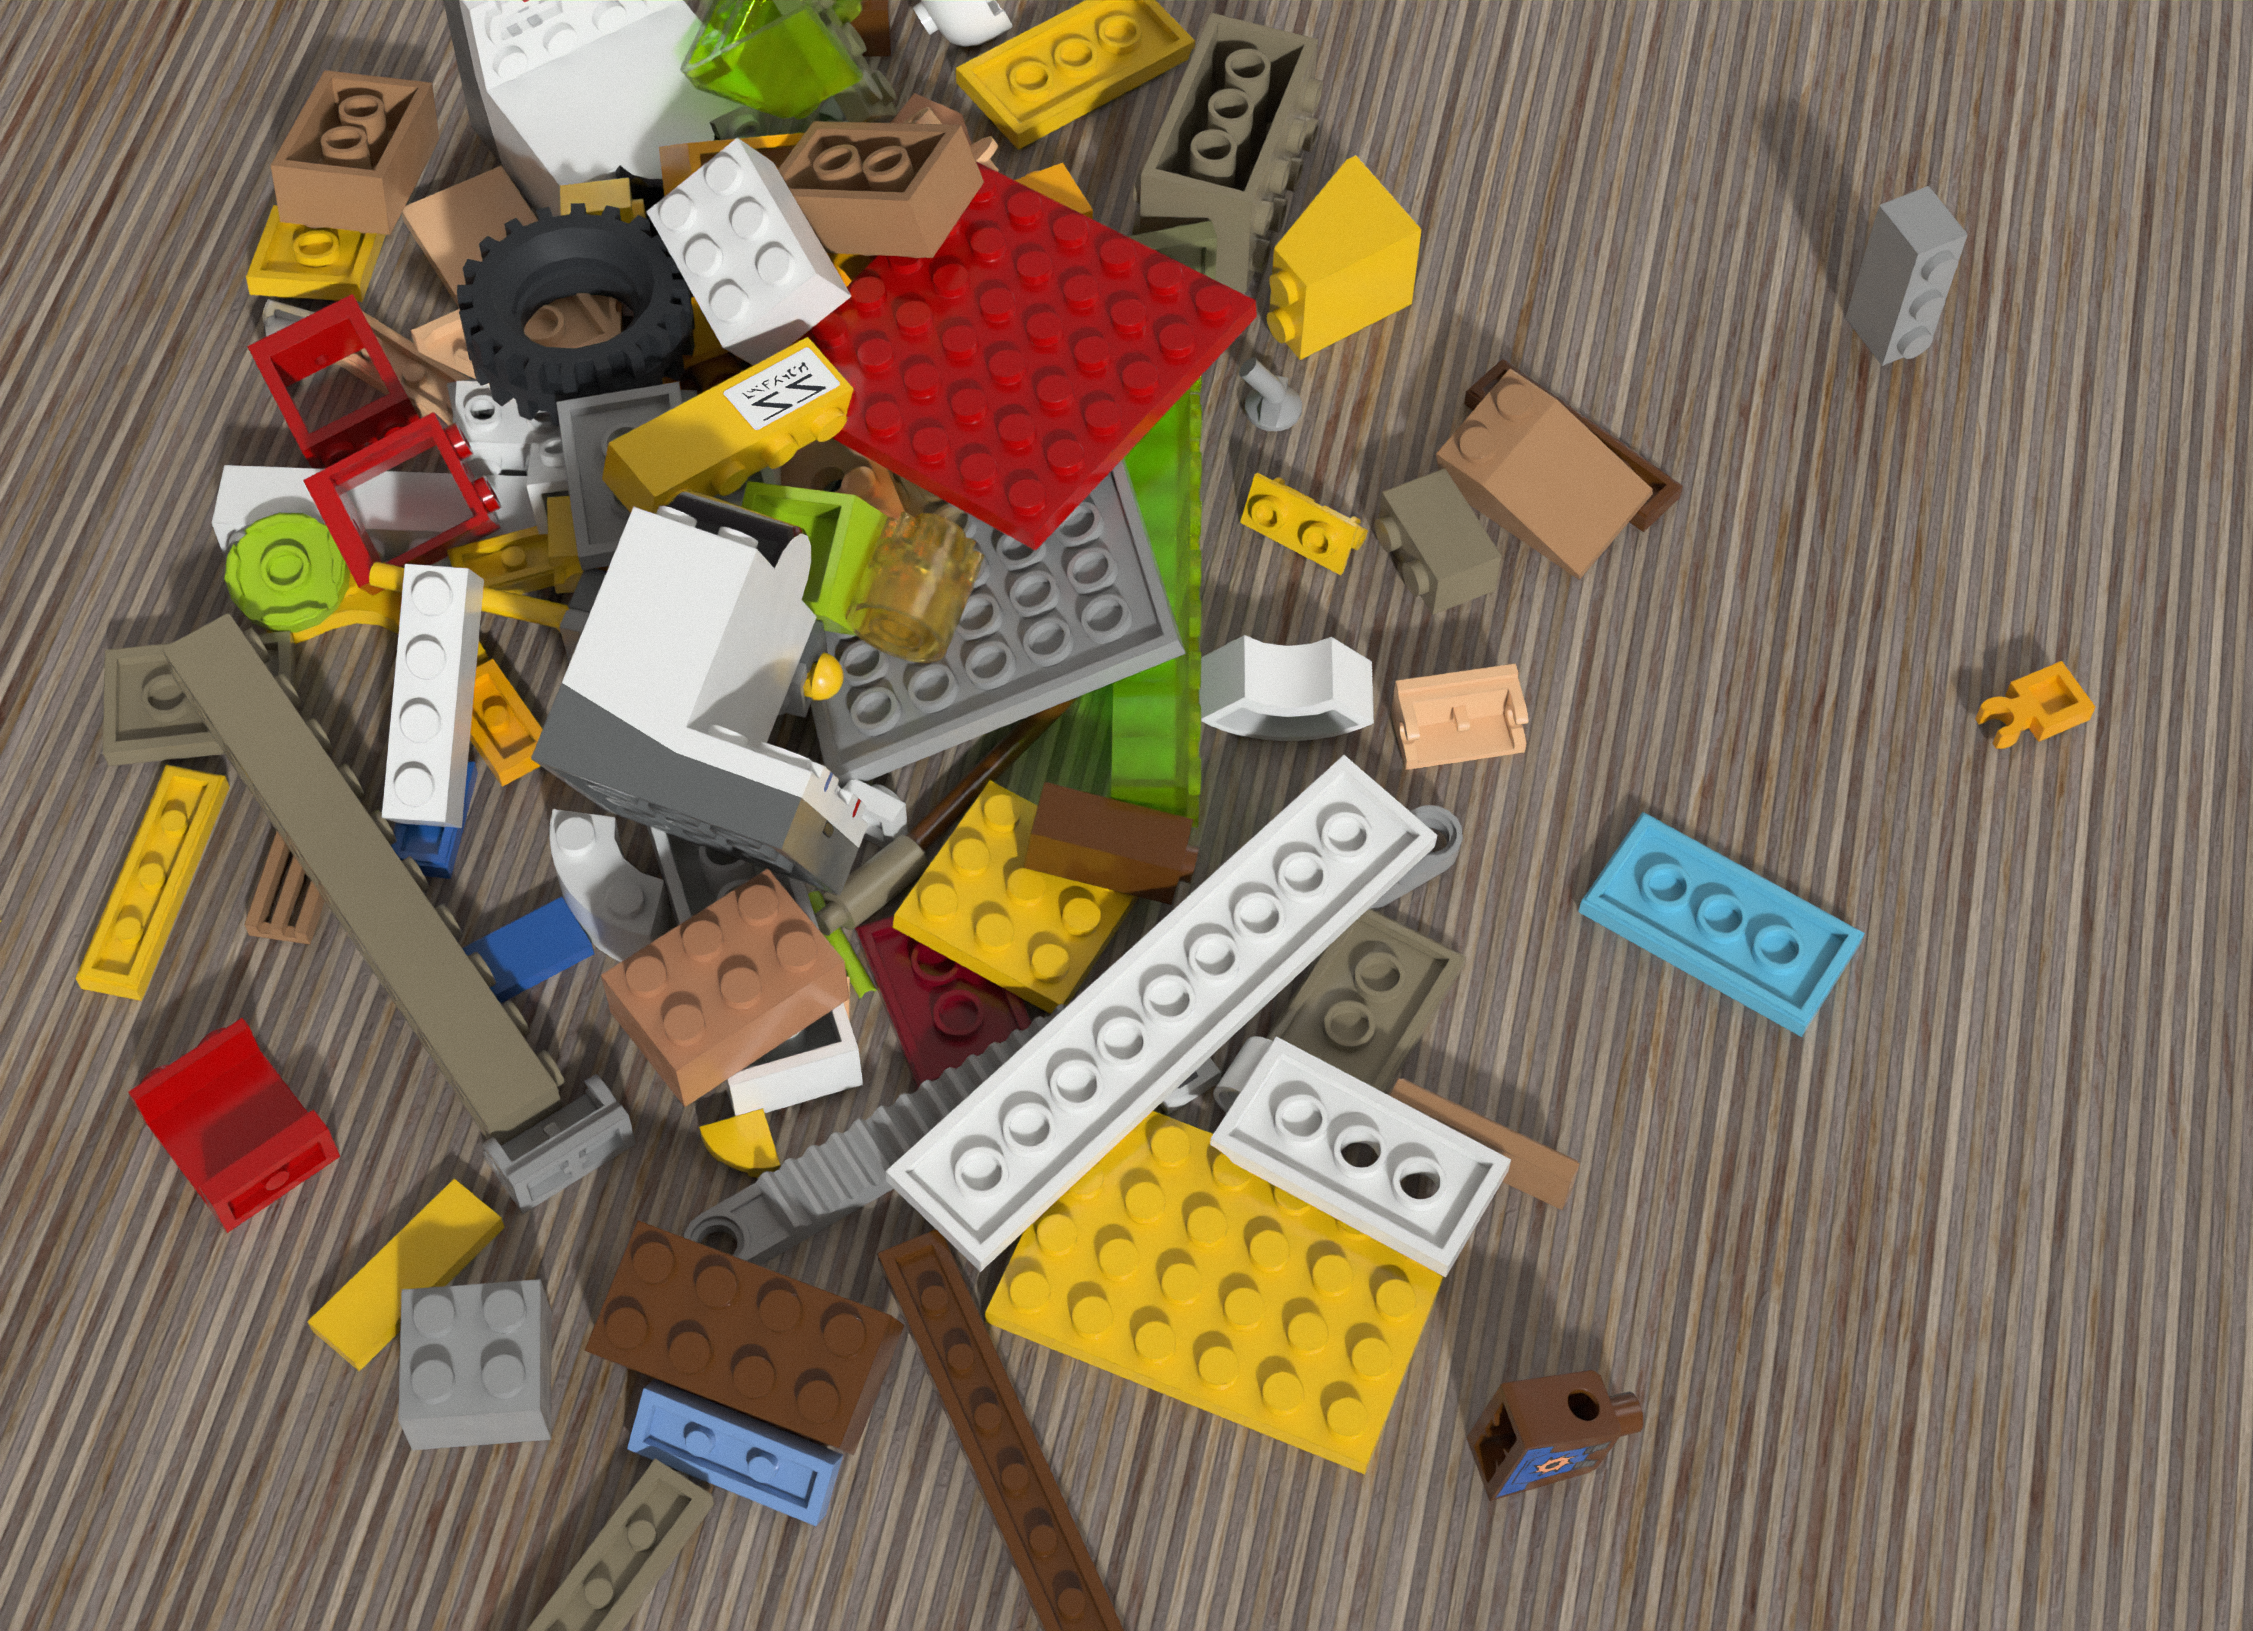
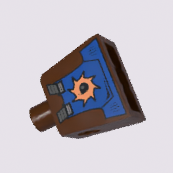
[1466,1370,1643,1501]

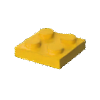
[246,205,386,302]

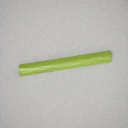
[808,891,877,998]

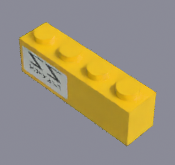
[602,337,853,515]

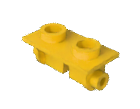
[1240,472,1368,575]

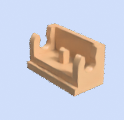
[1391,663,1528,770]

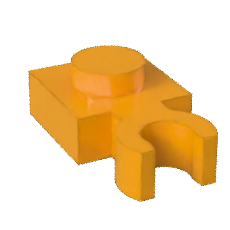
[1975,661,2096,749]

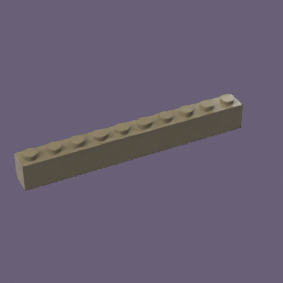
[162,613,565,1146]

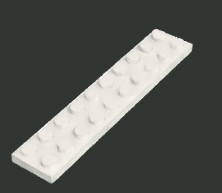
[886,755,1438,1272]

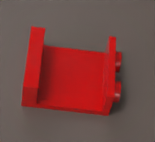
[128,1018,340,1233]

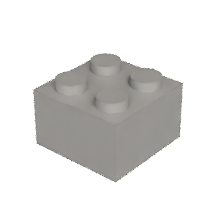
[398,1279,552,1450]

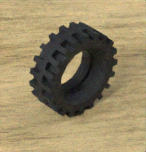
[457,203,695,426]

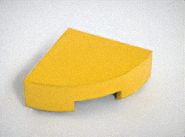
[699,1108,781,1178]

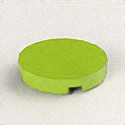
[225,512,350,633]

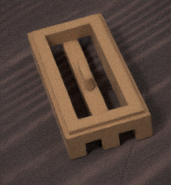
[244,831,325,945]

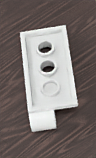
[1210,1036,1511,1277]

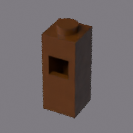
[1023,782,1199,905]

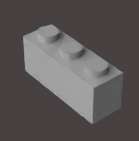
[1845,186,1968,366]

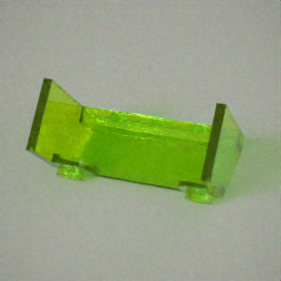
[680,0,864,120]

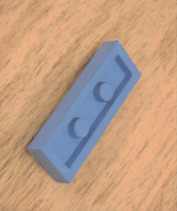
[627,1378,843,1526]

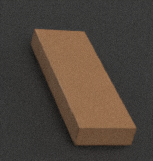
[1389,1078,1580,1210]

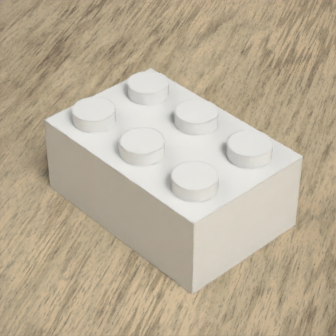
[646,138,851,365]

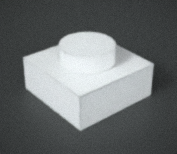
[843,779,908,848]

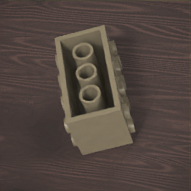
[1132,13,1323,293]

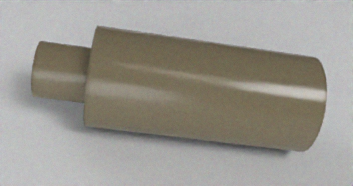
[814,835,929,936]

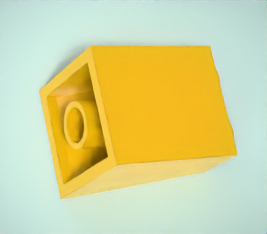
[1267,155,1422,360]

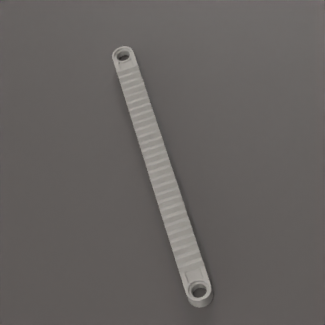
[684,805,1463,1266]

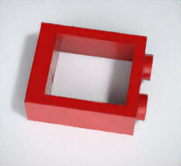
[247,294,420,469]
[303,412,502,596]

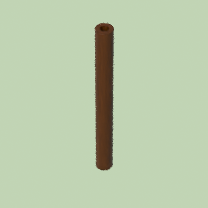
[905,697,1078,852]

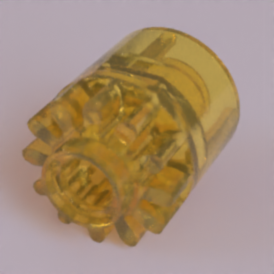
[845,512,984,663]

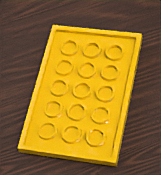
[985,1111,1444,1475]

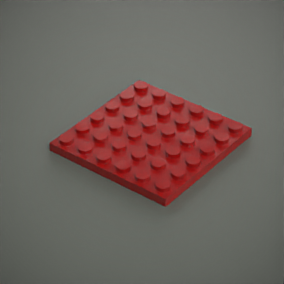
[792,162,1257,551]

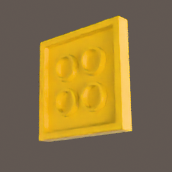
[892,780,1139,1014]

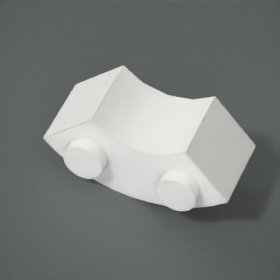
[1199,635,1374,741]
[549,809,672,962]

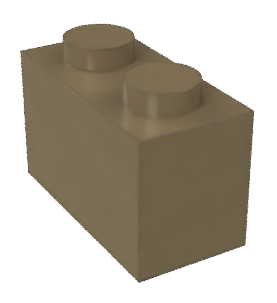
[1375,468,1502,615]

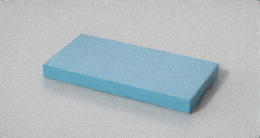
[1578,812,1865,1037]

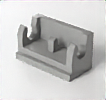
[482,1074,636,1214]

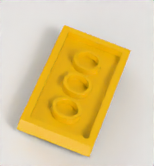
[956,0,1195,150]

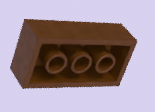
[584,1220,905,1455]

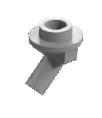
[1239,358,1302,431]

